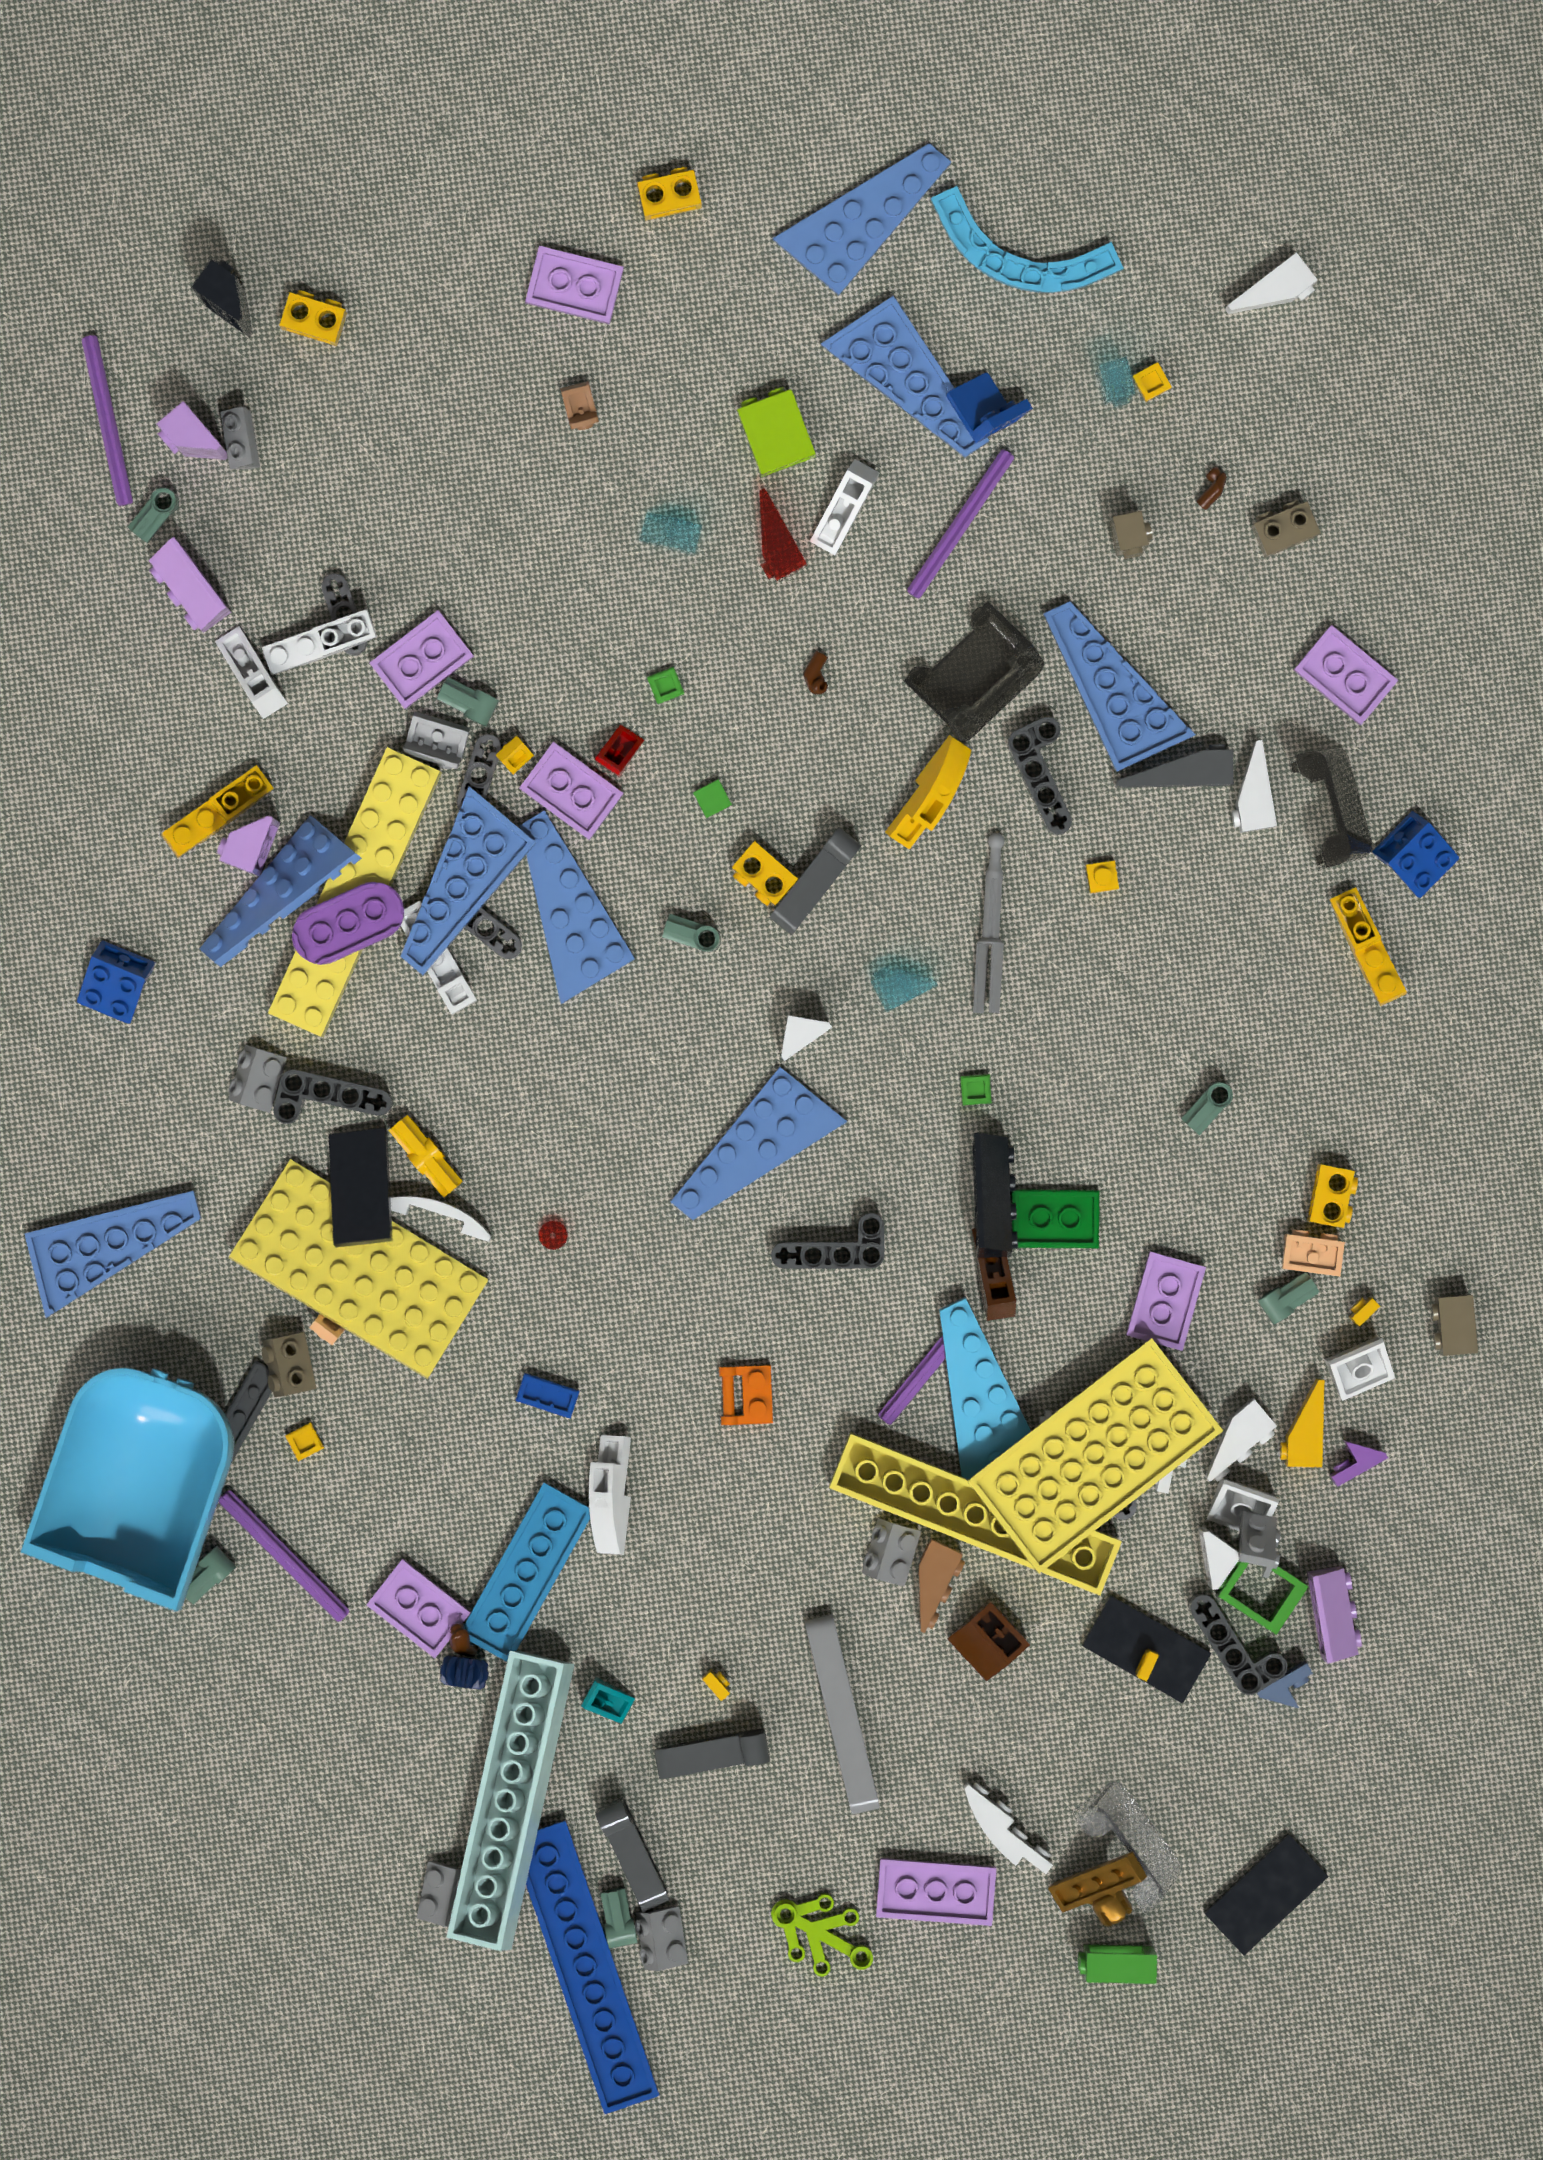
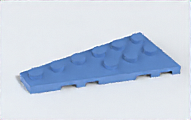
[773,143,951,296]
[821,296,989,458]
[1043,602,1196,772]
[400,786,536,976]
[520,811,635,1004]
[200,815,362,967]
[671,1067,847,1220]
[24,1190,202,1318]

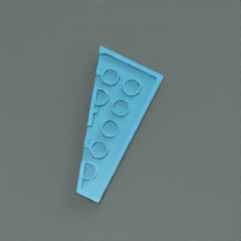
[939,1297,1031,1479]

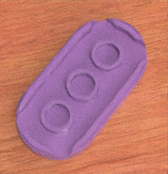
[292,882,404,965]

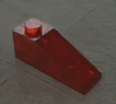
[759,488,807,584]

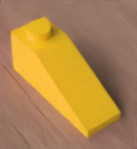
[1280,1379,1325,1468]

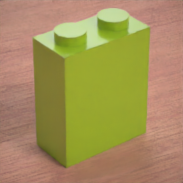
[737,387,816,478]

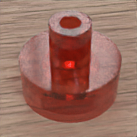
[539,1221,568,1250]

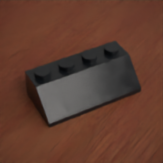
[191,259,253,338]
[972,1133,1018,1258]

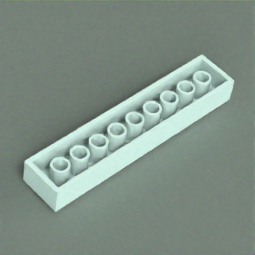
[447,1651,574,1951]

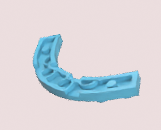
[931,186,1123,293]

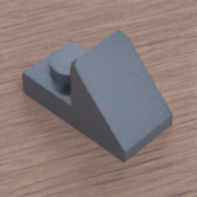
[1256,1661,1313,1708]

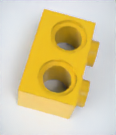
[637,167,702,221]
[279,290,347,346]
[732,841,798,906]
[1307,1164,1358,1228]

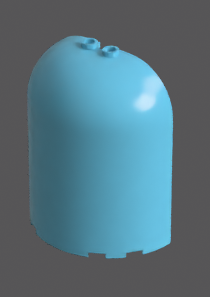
[21,1368,234,1611]

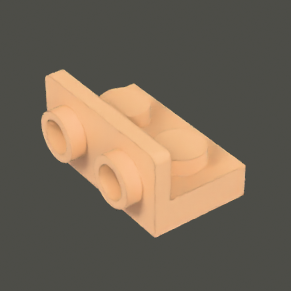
[1282,1229,1345,1277]

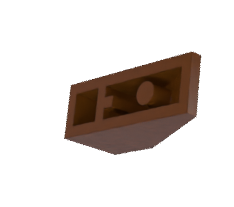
[972,1228,1016,1321]

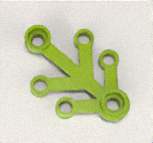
[771,1893,873,1977]

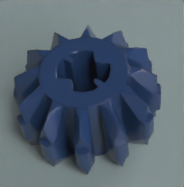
[440,1655,489,1690]

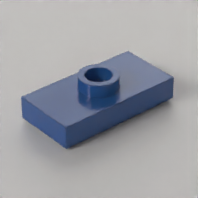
[516,1373,580,1419]

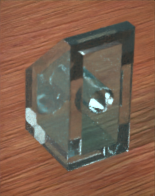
[1095,356,1135,408]
[639,513,703,556]
[870,966,938,1012]

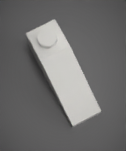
[1225,252,1317,314]
[810,459,880,555]
[215,626,288,719]
[1232,740,1277,833]

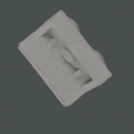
[220,406,260,469]
[402,711,471,769]
[228,1045,287,1113]
[1239,1511,1281,1578]
[862,1518,921,1587]
[416,1861,462,1927]
[635,1906,688,1971]

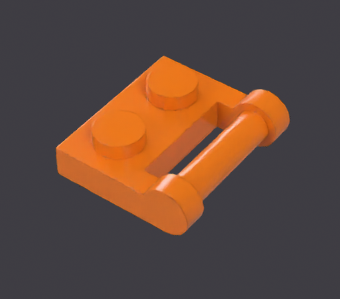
[719,1365,773,1425]

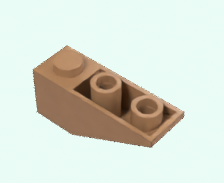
[918,1538,965,1633]

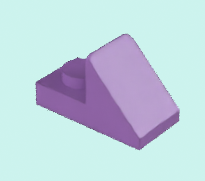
[1329,1440,1388,1487]

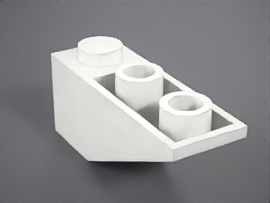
[1205,1398,1277,1482]

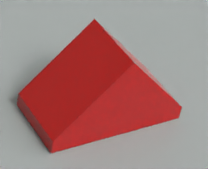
[594,724,644,778]

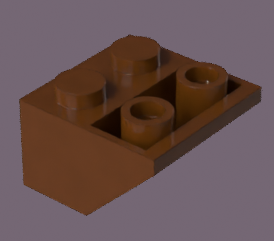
[947,1599,1030,1681]

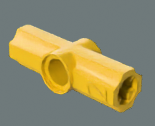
[388,1115,463,1197]

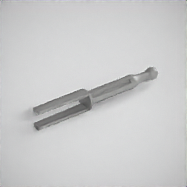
[973,833,1005,1014]

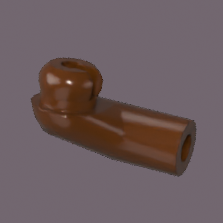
[1196,467,1227,510]
[803,651,828,695]
[450,1623,478,1657]

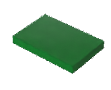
[1012,1190,1100,1248]

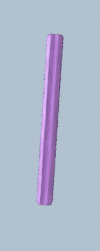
[82,335,133,506]
[907,449,1014,599]
[218,1490,349,1622]

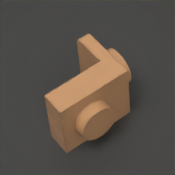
[560,381,599,430]

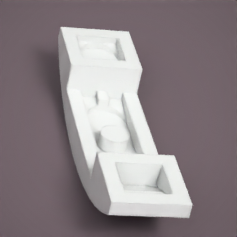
[401,901,477,1015]
[391,1196,492,1242]

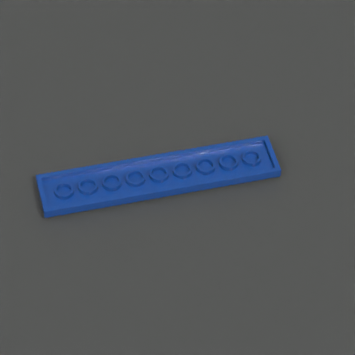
[526,1819,660,2115]

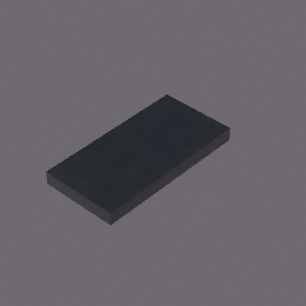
[329,1128,393,1248]
[1082,1595,1212,1704]
[1204,1833,1329,1956]

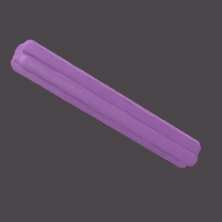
[878,1336,946,1425]

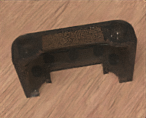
[904,601,1044,742]
[1288,747,1372,871]

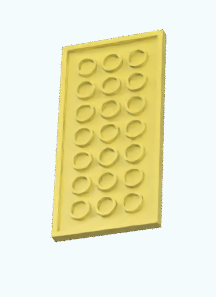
[229,1159,488,1379]
[967,1338,1223,1574]

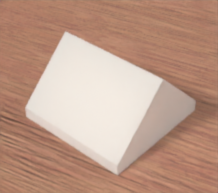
[781,1016,832,1061]
[1324,1337,1395,1401]
[1206,1478,1279,1531]
[1198,1527,1239,1590]

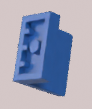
[946,372,1033,443]
[1372,811,1459,898]
[77,940,156,1024]

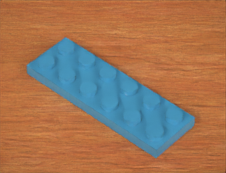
[464,1482,590,1662]

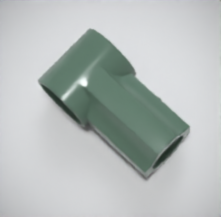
[128,488,180,543]
[437,677,499,727]
[662,914,721,953]
[1181,1081,1233,1135]
[1257,1272,1320,1325]
[186,1546,236,1605]
[600,1887,638,1949]

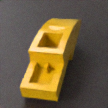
[885,735,972,850]
[161,765,274,858]
[1330,887,1407,1006]

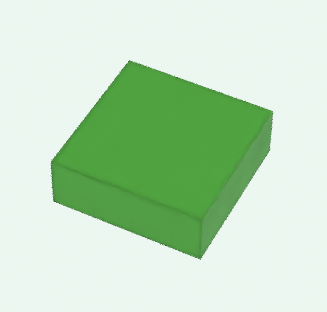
[647,667,684,705]
[693,779,732,819]
[960,1074,992,1105]

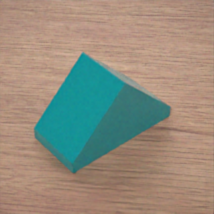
[581,1677,635,1724]

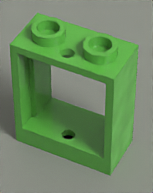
[1216,1551,1309,1635]
[1078,1944,1157,1984]

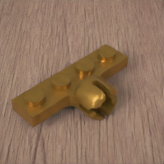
[1048,1852,1147,1927]

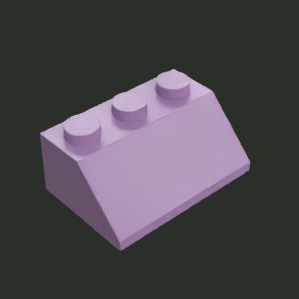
[157,401,228,460]
[149,537,231,633]
[217,816,280,876]
[1307,1566,1362,1663]

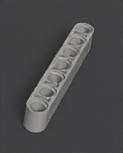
[804,1614,880,1815]

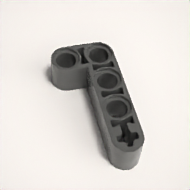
[1007,717,1072,836]
[769,827,862,935]
[274,1070,393,1124]
[771,1213,884,1269]
[1188,1593,1287,1695]
[654,1728,771,1779]
[595,1797,670,1912]

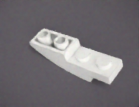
[262,609,377,675]
[589,1435,631,1555]
[964,1781,1053,1874]

